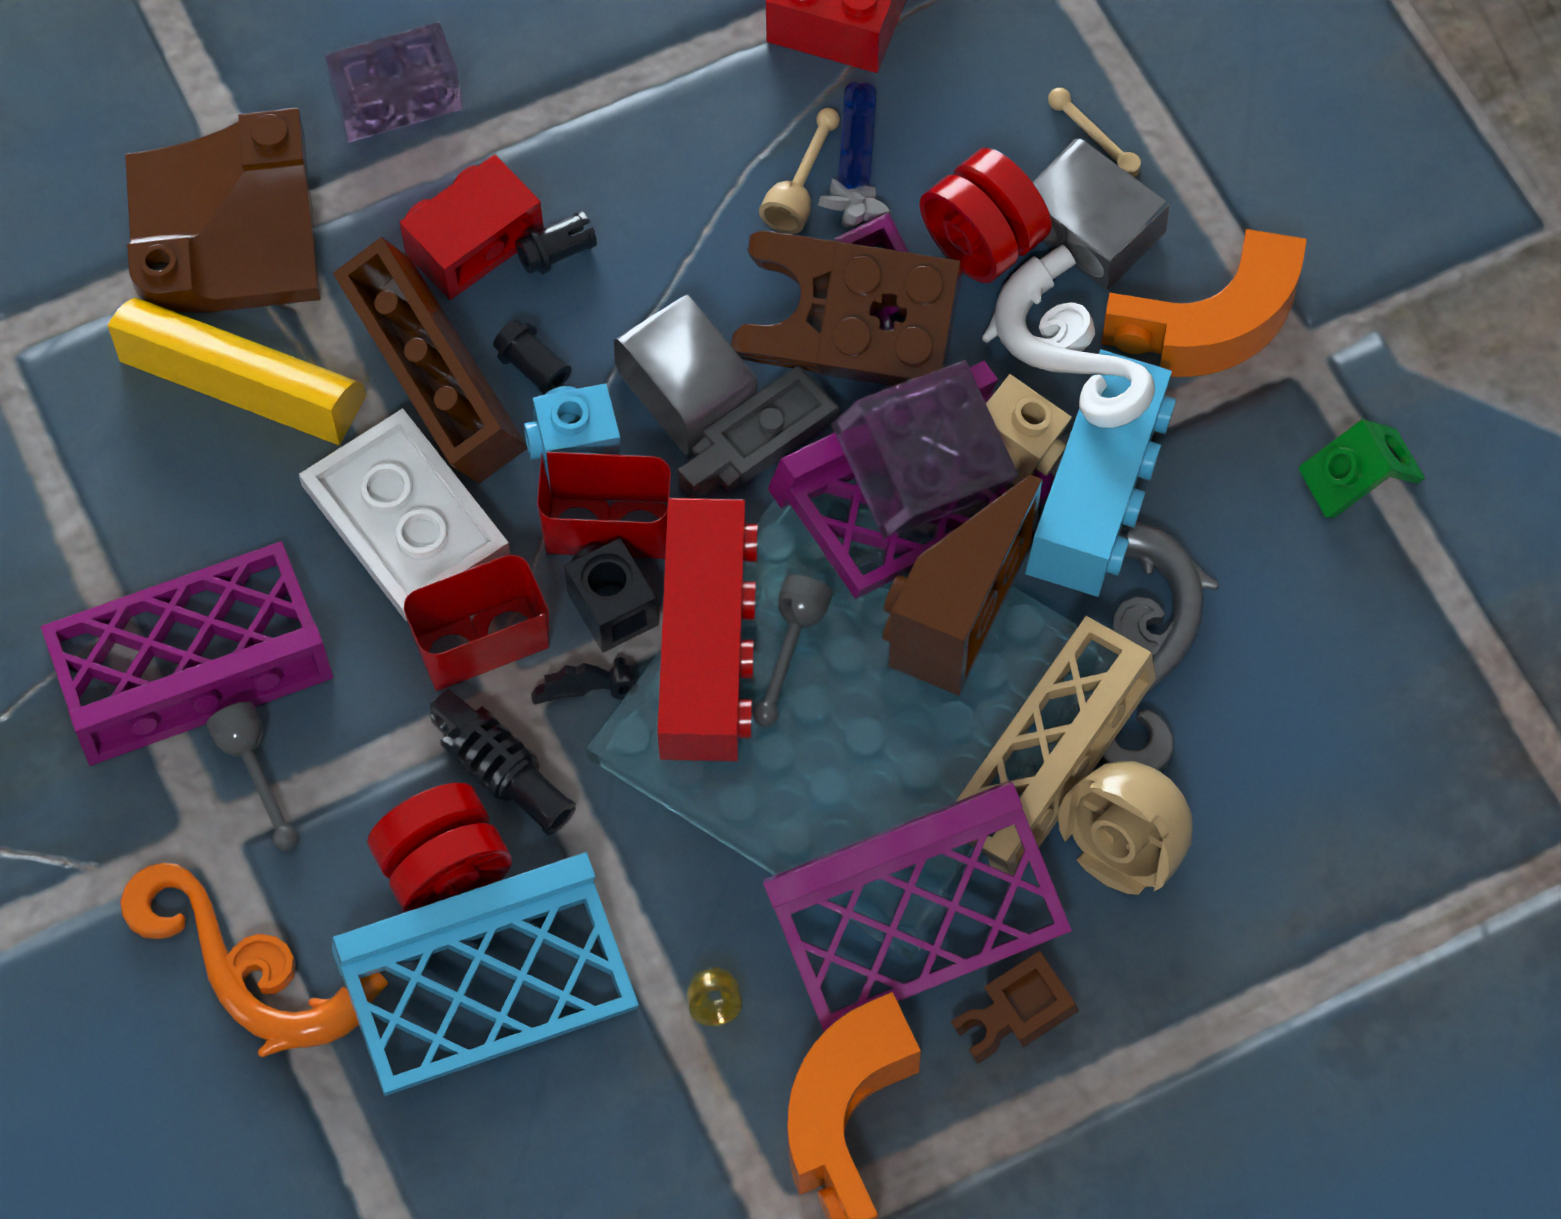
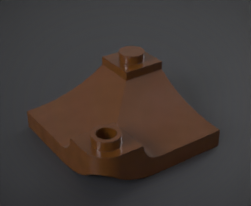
[125,107,320,313]

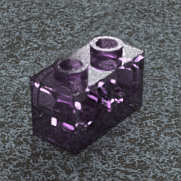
[324,21,463,142]

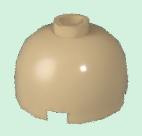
[1058,761,1193,895]

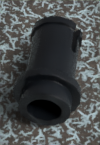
[515,211,597,274]
[493,320,572,395]

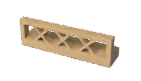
[955,616,1156,875]

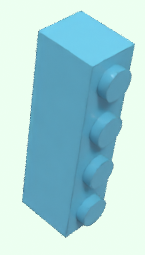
[1025,349,1177,597]

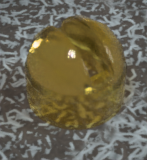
[687,967,742,1026]

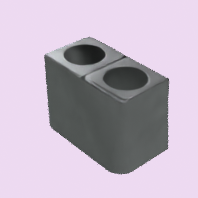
[1033,139,1170,291]
[614,295,757,458]

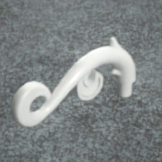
[982,244,1155,428]

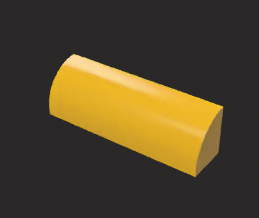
[107,298,367,446]

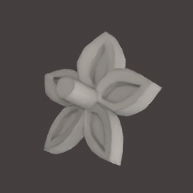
[818,178,891,228]

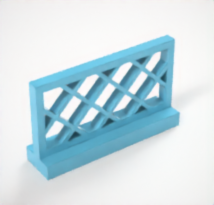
[331,852,639,1097]

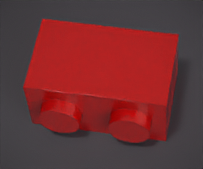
[399,154,544,300]

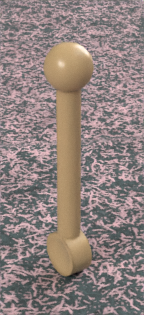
[1048,87,1141,177]

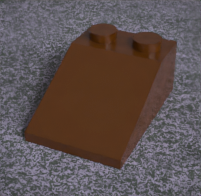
[882,474,1042,696]

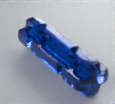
[838,82,876,189]

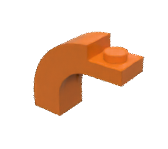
[1101,229,1307,377]
[787,992,921,1219]

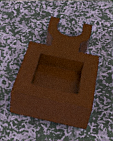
[950,950,1079,1064]

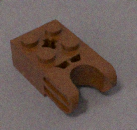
[731,230,962,391]

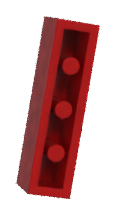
[657,498,758,762]

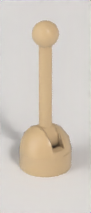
[759,108,840,234]

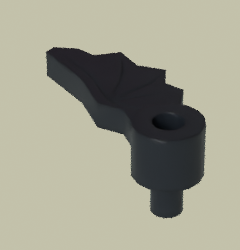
[531,657,638,705]

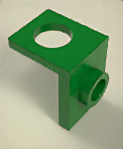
[1298,419,1425,519]

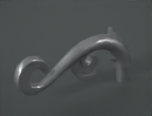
[1100,522,1219,772]

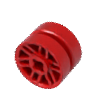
[919,148,1052,283]
[367,783,512,913]

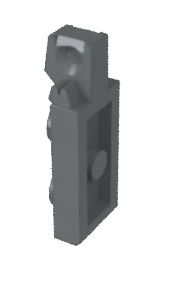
[677,366,839,499]

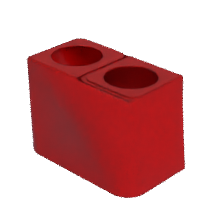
[537,452,671,559]
[404,555,549,692]

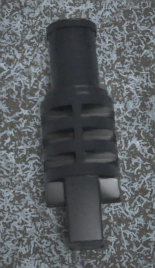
[430,689,576,835]

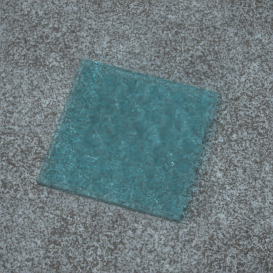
[586,493,1119,961]

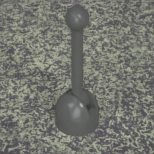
[753,575,833,727]
[206,702,299,851]

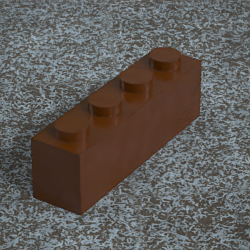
[333,237,527,484]

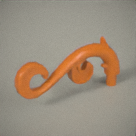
[120,863,389,1057]

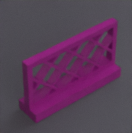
[768,361,1055,599]
[40,541,334,766]
[763,780,1072,1031]

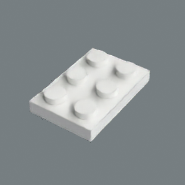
[299,408,511,621]

